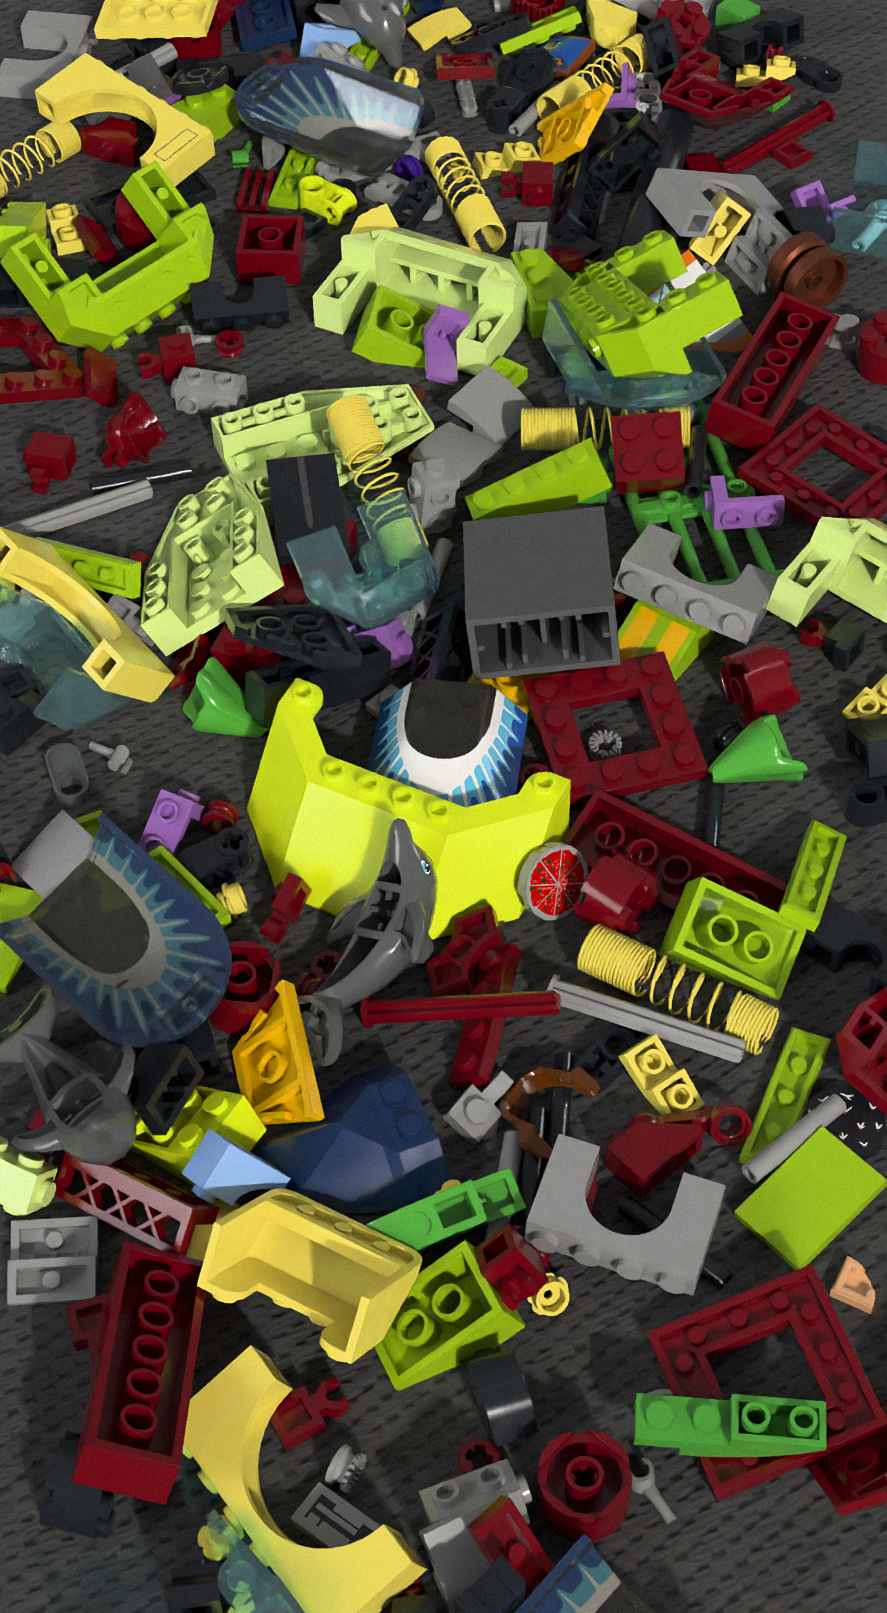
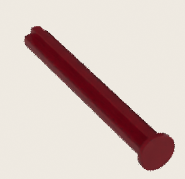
[720,99,835,174]
[360,990,561,1029]

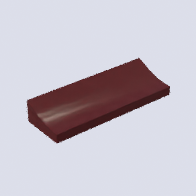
[562,789,788,914]

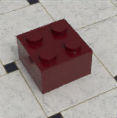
[236,214,306,285]
[611,411,685,494]

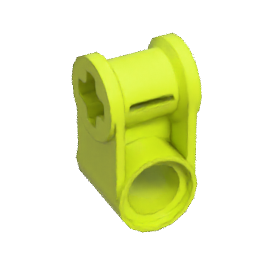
[299,175,357,226]

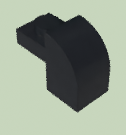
[459,1347,539,1447]

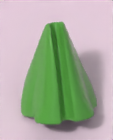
[183,656,269,738]
[708,714,808,783]

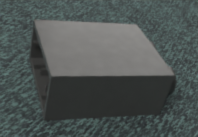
[463,506,621,680]

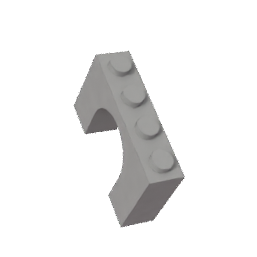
[0,10,99,100]
[645,168,784,238]
[613,523,779,644]
[525,1134,726,1296]

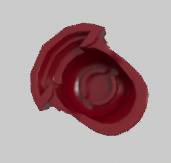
[101,389,168,469]

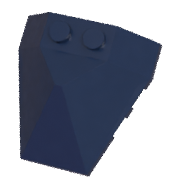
[251,1062,451,1216]

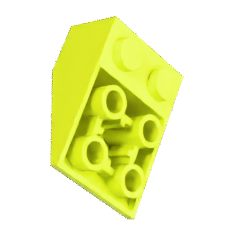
[130,1085,267,1186]

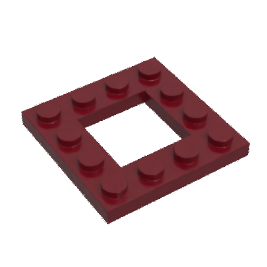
[0,315,85,404]
[737,403,887,528]
[523,651,708,807]
[647,1264,887,1501]

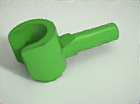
[232,140,253,168]

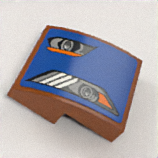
[540,36,596,81]

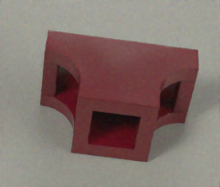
[80,116,140,168]

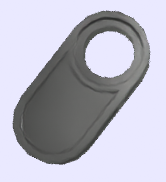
[45,743,91,807]

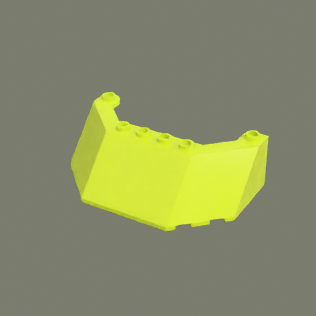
[247,678,571,940]

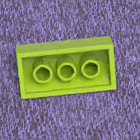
[465,438,613,521]

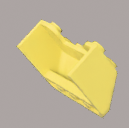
[197,1188,422,1364]

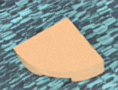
[829,1255,875,1314]

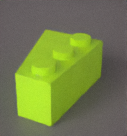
[153,84,241,142]
[0,202,51,261]
[511,248,574,339]

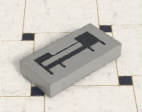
[290,1482,381,1548]

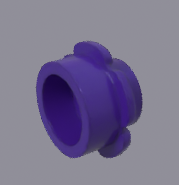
[395,154,422,182]

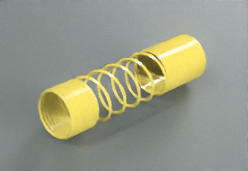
[537,34,652,120]
[0,121,81,198]
[425,136,506,252]
[325,395,429,564]
[521,405,690,451]
[577,923,779,1056]

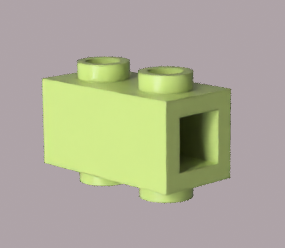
[0,1136,58,1216]

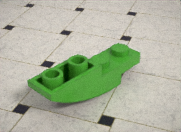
[365,1167,526,1254]
[633,1393,827,1457]

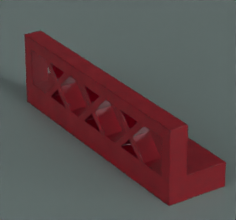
[55,1152,219,1257]

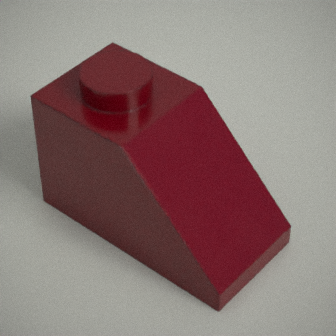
[605,1122,704,1200]

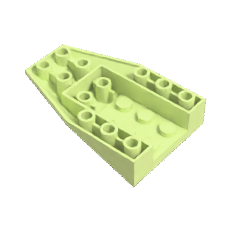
[211,384,434,527]
[140,472,284,656]

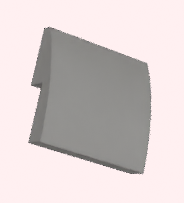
[724,208,793,296]
[447,365,535,446]
[408,422,504,488]
[11,809,100,906]
[7,1216,100,1306]
[419,1489,514,1613]

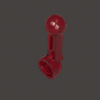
[627,1103,752,1146]

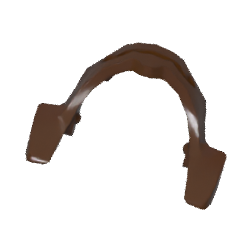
[498,1066,600,1159]

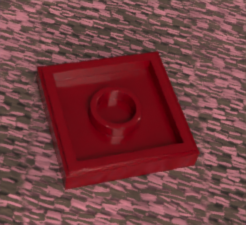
[436,53,495,80]

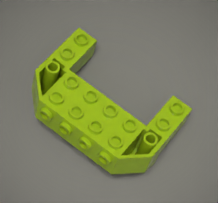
[0,160,214,352]
[559,230,743,378]

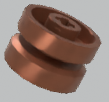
[766,232,849,308]

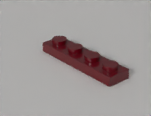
[449,942,522,1092]

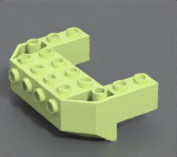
[313,227,527,376]
[765,517,887,627]

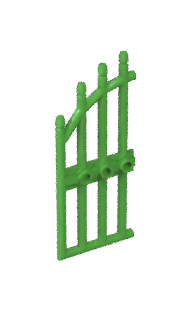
[608,385,785,585]

